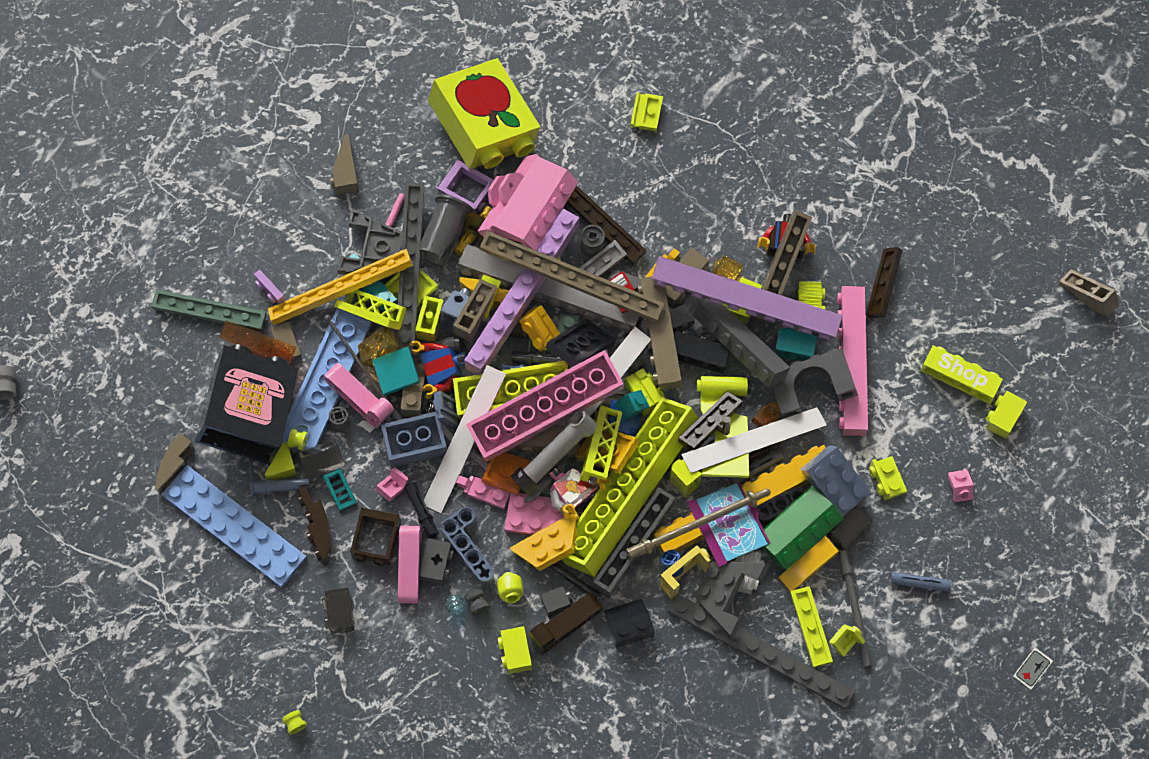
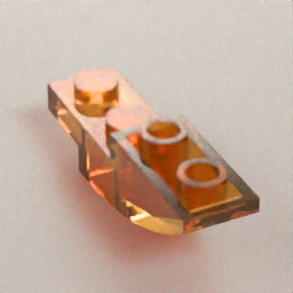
[219,320,297,365]

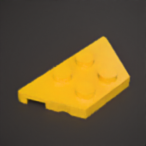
[510,511,580,571]

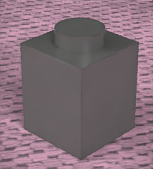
[541,586,573,618]

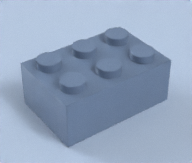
[381,412,447,468]
[800,445,871,517]

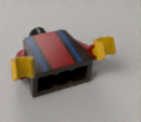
[757,214,816,259]

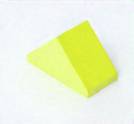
[264,442,297,481]

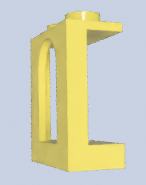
[659,546,710,600]

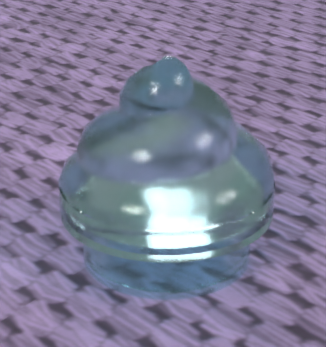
[445,595,465,615]

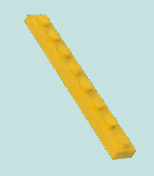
[268,249,413,325]

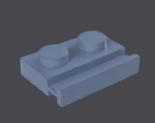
[433,391,460,429]

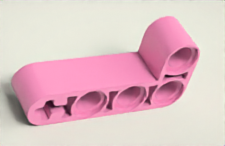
[323,363,394,428]
[398,525,422,604]

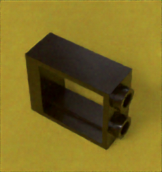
[350,507,401,566]

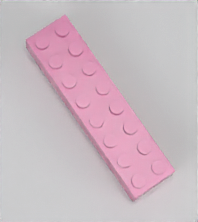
[466,350,625,462]

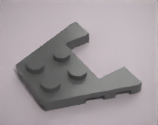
[338,209,402,275]
[694,561,769,636]

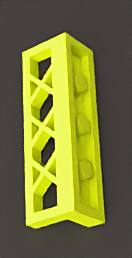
[334,290,407,330]
[580,405,623,482]

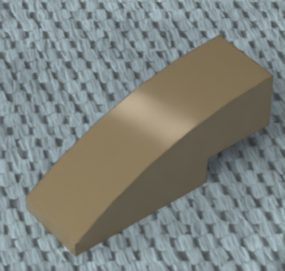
[155,433,194,496]

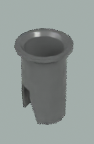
[418,194,475,266]

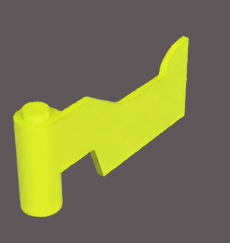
[697,376,749,478]

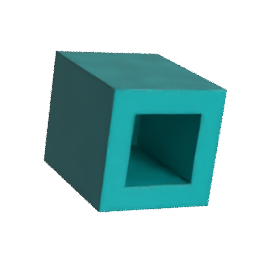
[615,390,650,420]

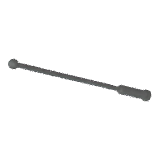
[324,315,404,421]

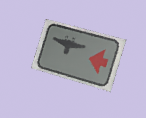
[1013,648,1053,689]

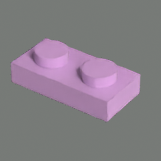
[254,269,285,304]

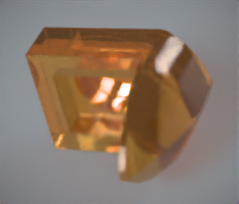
[751,402,781,427]

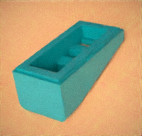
[323,468,357,511]

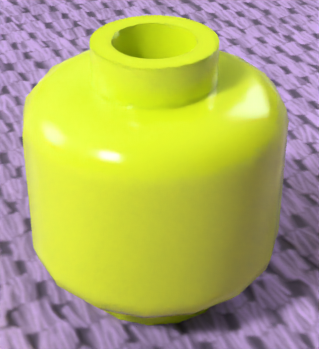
[497,572,524,603]

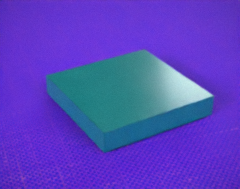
[373,347,420,396]

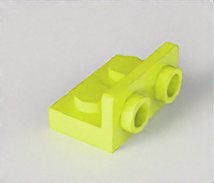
[869,456,907,501]

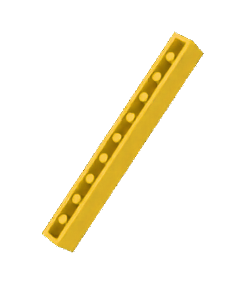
[653,445,825,554]

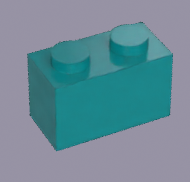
[775,328,817,362]

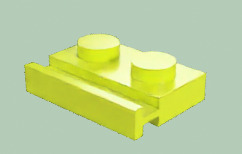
[630,92,663,132]

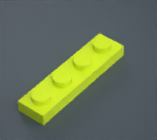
[790,586,833,668]

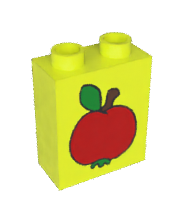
[428,58,540,170]

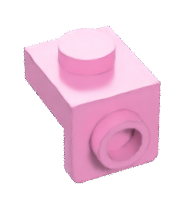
[375,467,409,502]
[948,470,974,502]

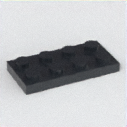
[545,318,616,367]

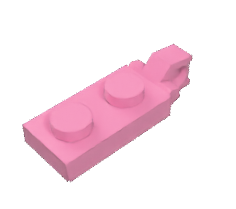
[456,476,510,510]

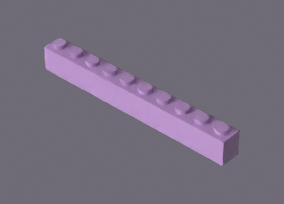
[464,209,579,375]
[651,256,843,341]

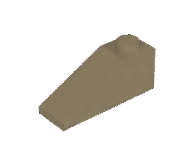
[330,134,359,195]
[1059,269,1119,317]
[453,279,497,342]
[401,363,426,418]

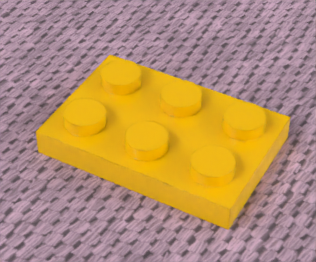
[575,429,640,474]

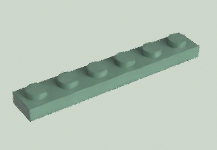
[151,289,267,332]

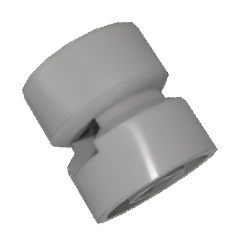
[0,365,17,400]

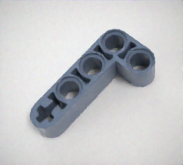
[441,507,494,587]

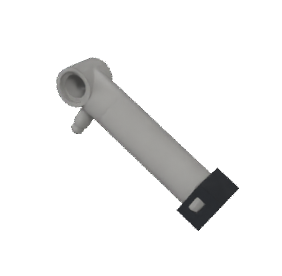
[511,410,597,496]

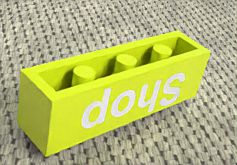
[921,346,1003,404]

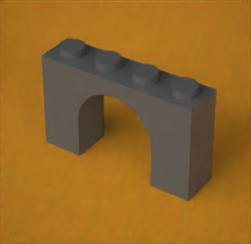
[773,348,858,419]

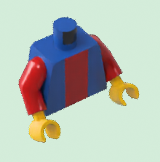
[410,341,467,399]

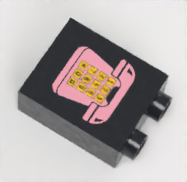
[195,345,299,465]

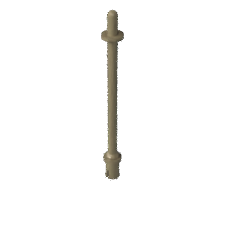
[626,488,771,561]

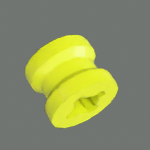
[287,428,308,451]
[282,710,307,735]

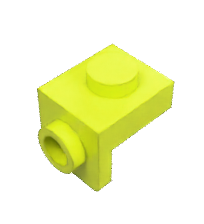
[829,624,866,657]

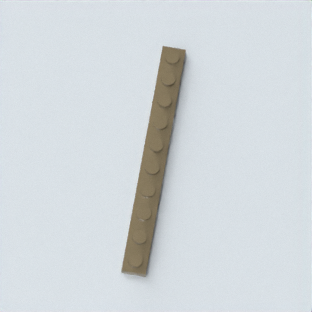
[480,231,665,323]

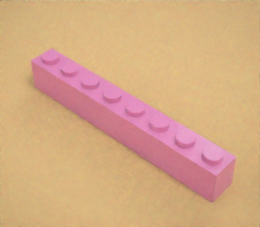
[837,286,868,436]

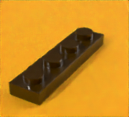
[866,247,903,319]

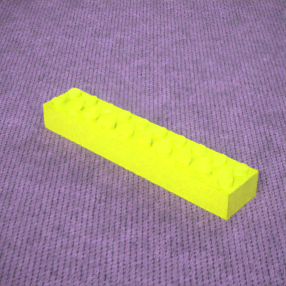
[562,397,699,577]

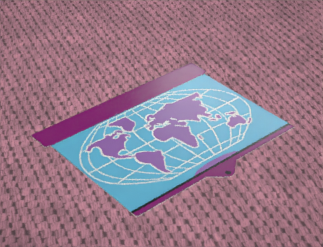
[687,482,770,567]

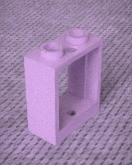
[437,160,494,215]

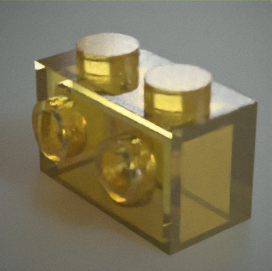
[358,326,402,369]

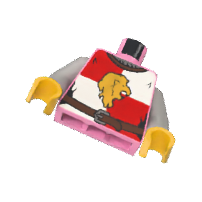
[549,466,610,519]

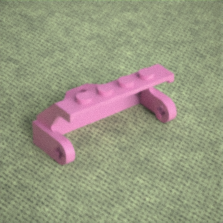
[478,154,578,250]

